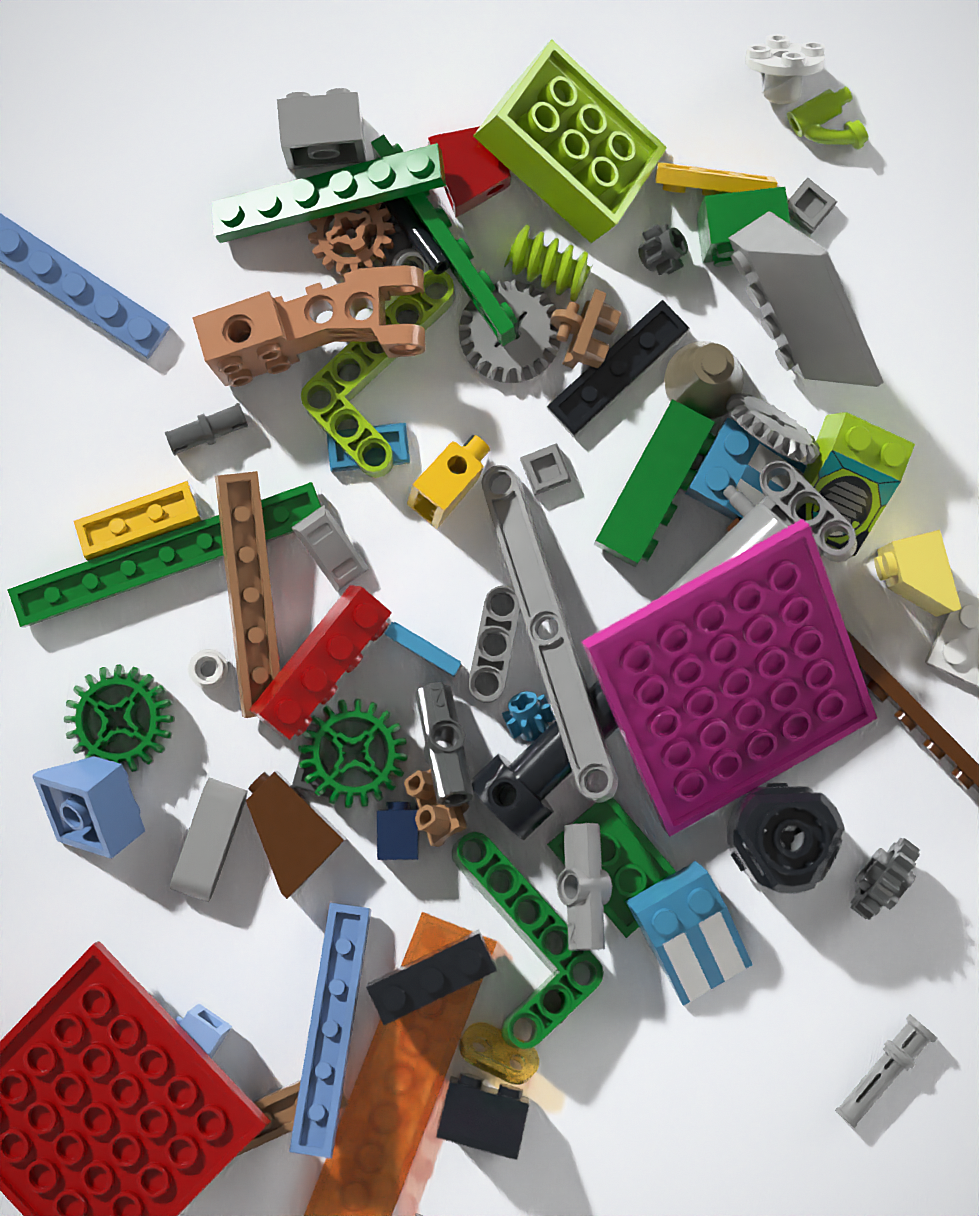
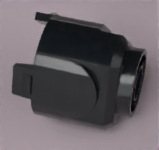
[727,783,845,894]

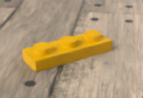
[655,162,778,196]
[73,481,202,561]

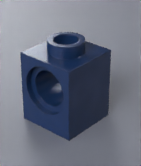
[377,802,419,860]

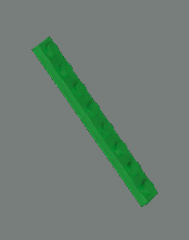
[7,482,321,628]

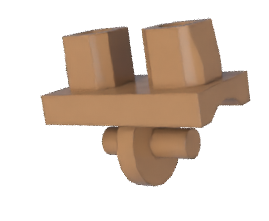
[550,289,621,369]
[404,769,469,847]

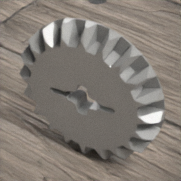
[459,279,561,383]
[726,393,820,464]

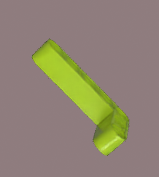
[301,270,455,478]

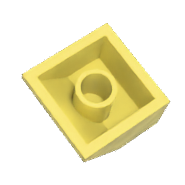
[874,529,962,617]

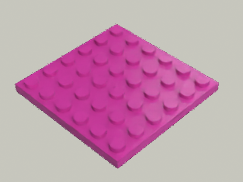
[581,519,877,837]

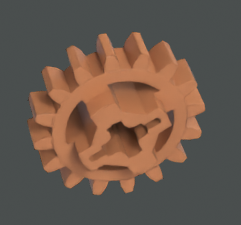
[308,203,396,277]

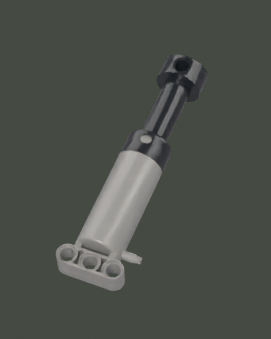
[471,461,857,840]

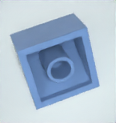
[32,756,146,859]

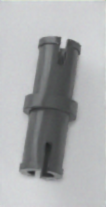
[164,403,249,456]

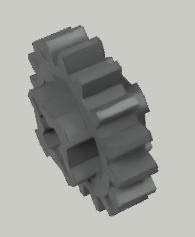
[850,837,920,920]

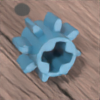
[502,691,556,742]

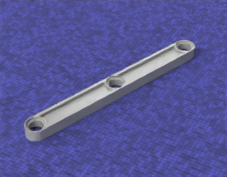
[481,465,618,802]

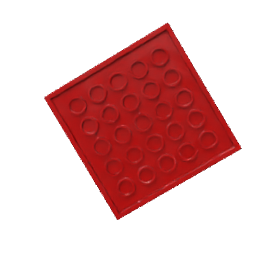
[0,941,271,1216]

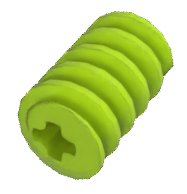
[504,224,593,302]

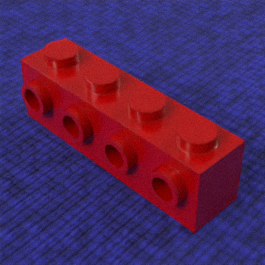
[249,585,393,740]

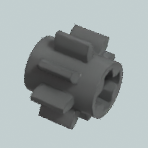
[638,224,688,275]

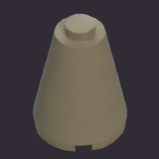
[665,341,744,420]

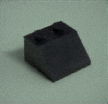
[436,1072,530,1160]

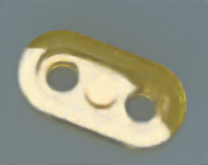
[459,1022,539,1085]

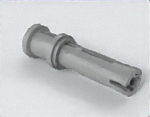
[835,1014,938,1128]

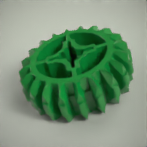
[63,664,175,772]
[298,698,408,809]

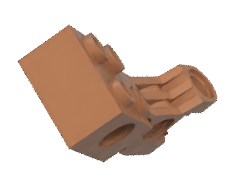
[192,266,425,387]

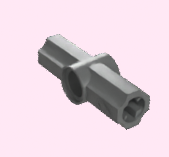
[416,682,474,808]

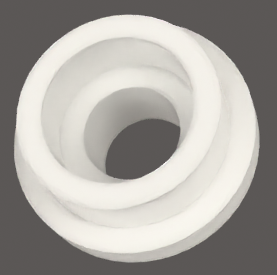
[188,649,229,689]

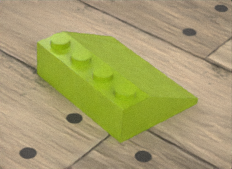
[473,39,667,243]

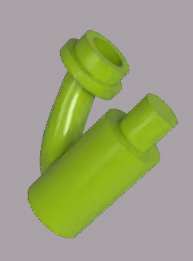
[787,86,869,150]

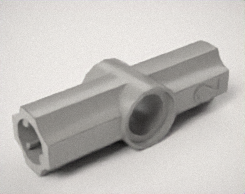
[557,823,612,951]

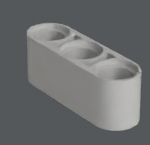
[469,586,520,703]
[170,777,248,902]

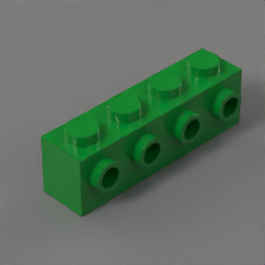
[593,399,716,567]

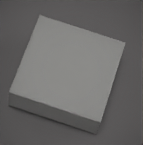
[788,177,838,234]
[520,443,572,496]

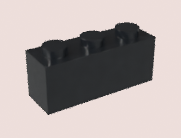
[366,929,497,1025]

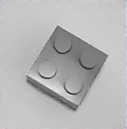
[277,88,366,169]

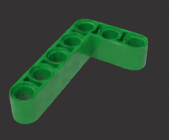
[451,832,604,1049]

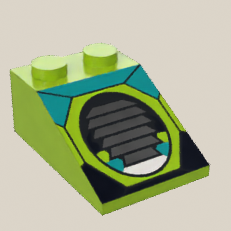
[797,412,915,556]

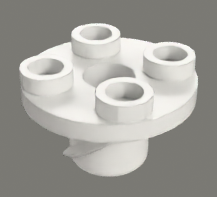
[745,34,825,104]

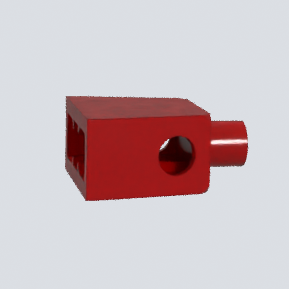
[428,126,511,218]

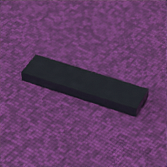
[546,299,690,437]

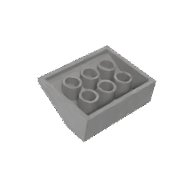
[729,211,884,387]

